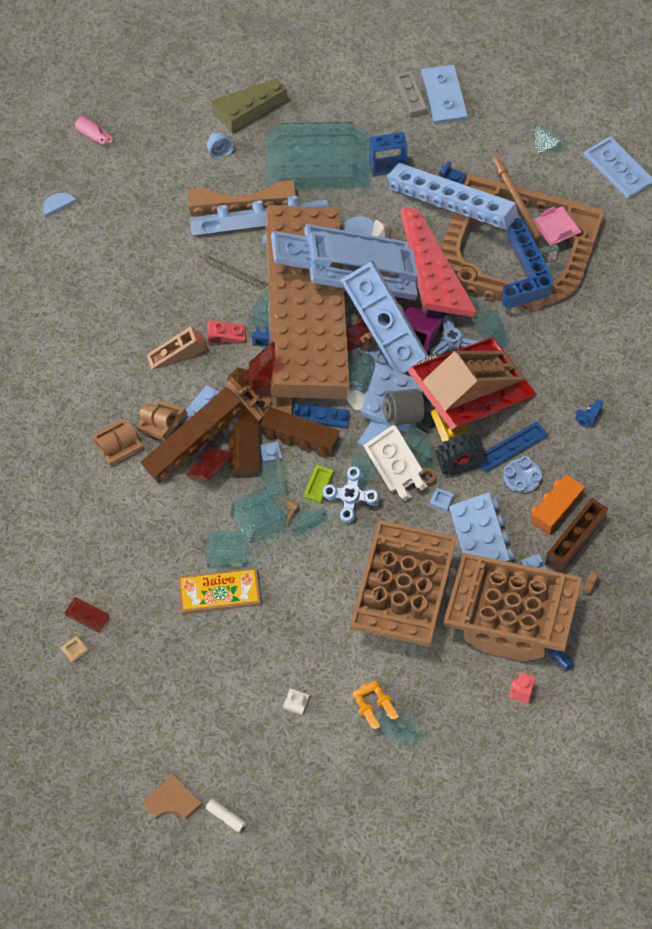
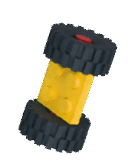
[422,392,487,476]

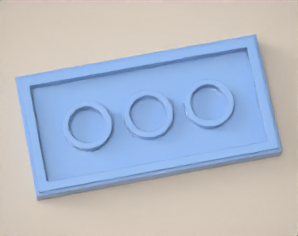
[583,136,652,199]

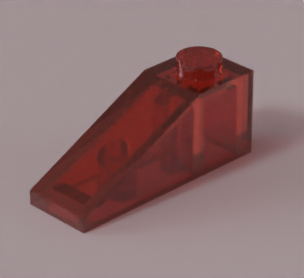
[244,342,276,389]

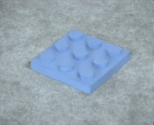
[360,364,424,434]

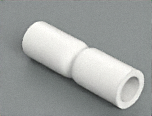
[206,799,247,833]

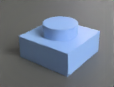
[260,442,282,464]

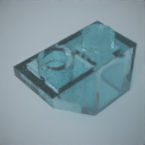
[472,309,510,348]
[403,426,434,468]

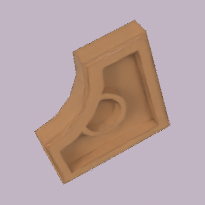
[142,775,201,819]

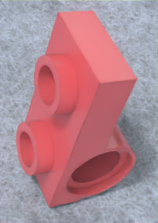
[207,320,245,345]

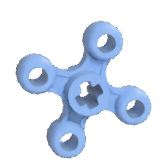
[323,466,380,524]

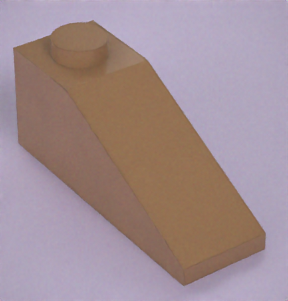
[146,326,208,370]

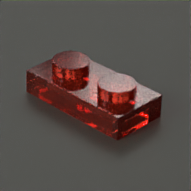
[64,597,110,633]

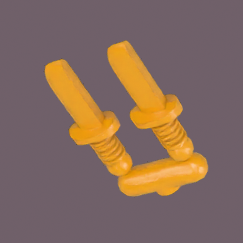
[353,681,398,729]

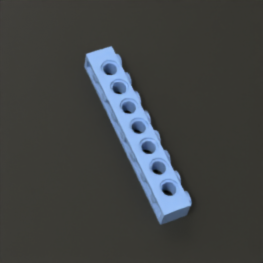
[387,163,518,230]

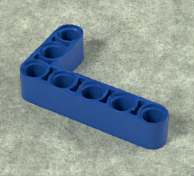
[501,218,553,308]

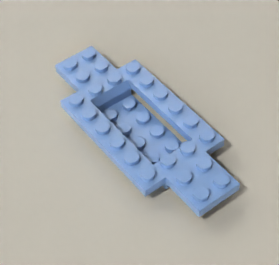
[271,224,418,300]

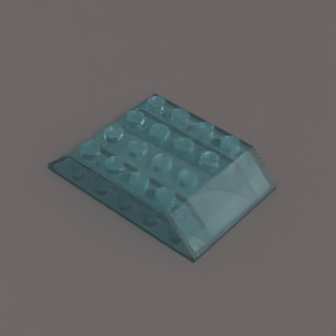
[265,122,370,190]

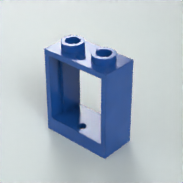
[369,132,408,176]

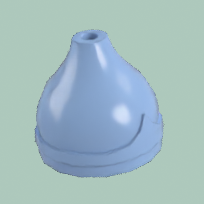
[207,132,234,159]

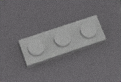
[395,71,427,117]

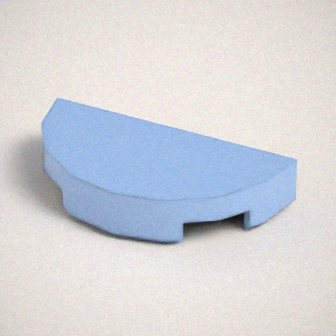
[43,193,76,217]

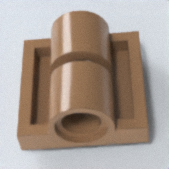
[136,400,188,441]
[91,418,143,467]

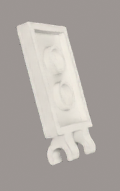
[363,425,428,501]

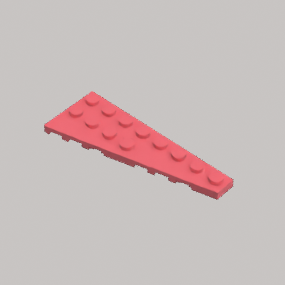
[400,207,476,317]

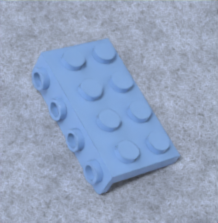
[449,492,515,563]

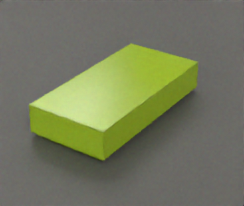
[303,465,334,504]

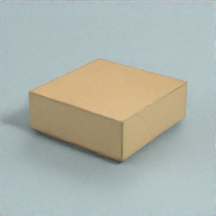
[61,636,89,663]

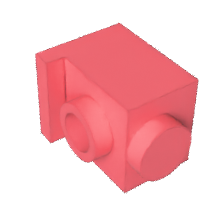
[509,672,536,704]

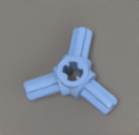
[430,315,479,358]

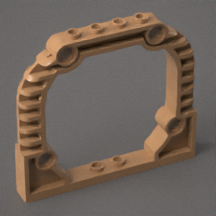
[442,174,605,311]

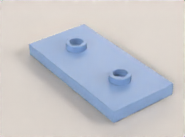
[421,65,468,124]

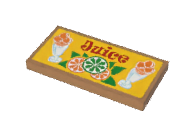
[178,567,261,615]

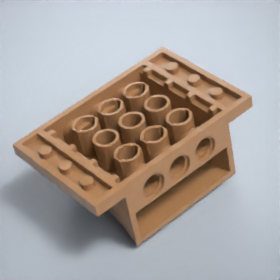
[350,520,457,647]
[443,553,582,662]

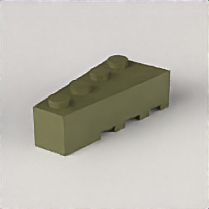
[211,78,287,133]

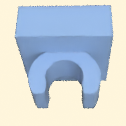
[521,554,547,570]

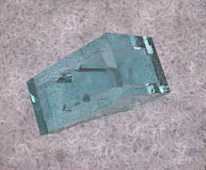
[348,351,375,394]

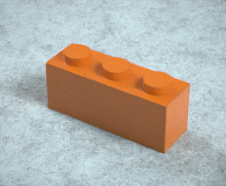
[530,474,585,535]

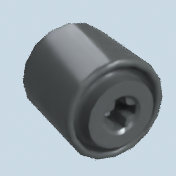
[383,389,424,425]

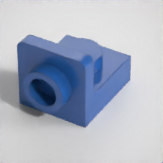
[439,161,467,184]
[575,399,603,427]

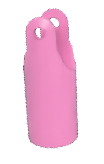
[75,116,113,144]

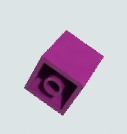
[404,306,444,355]

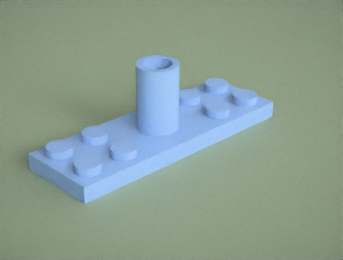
[340,261,429,374]

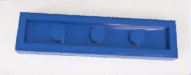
[480,421,548,473]

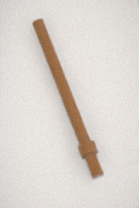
[492,156,542,240]

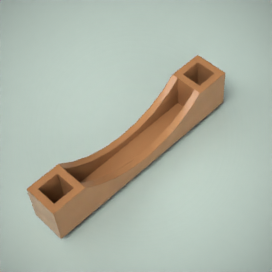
[188,180,295,217]

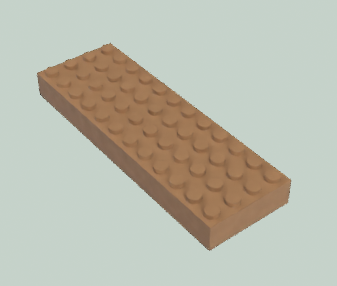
[265,205,350,399]

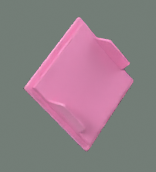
[533,206,581,246]

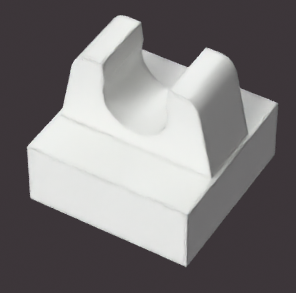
[283,689,309,715]

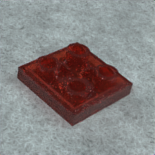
[186,448,234,481]

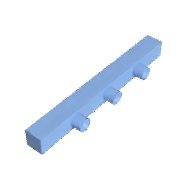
[190,196,328,235]

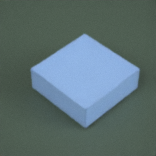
[429,487,455,511]

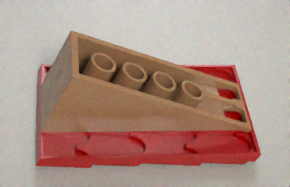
[407,337,537,430]

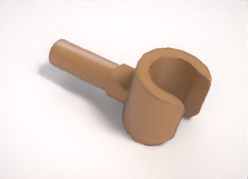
[284,500,299,527]

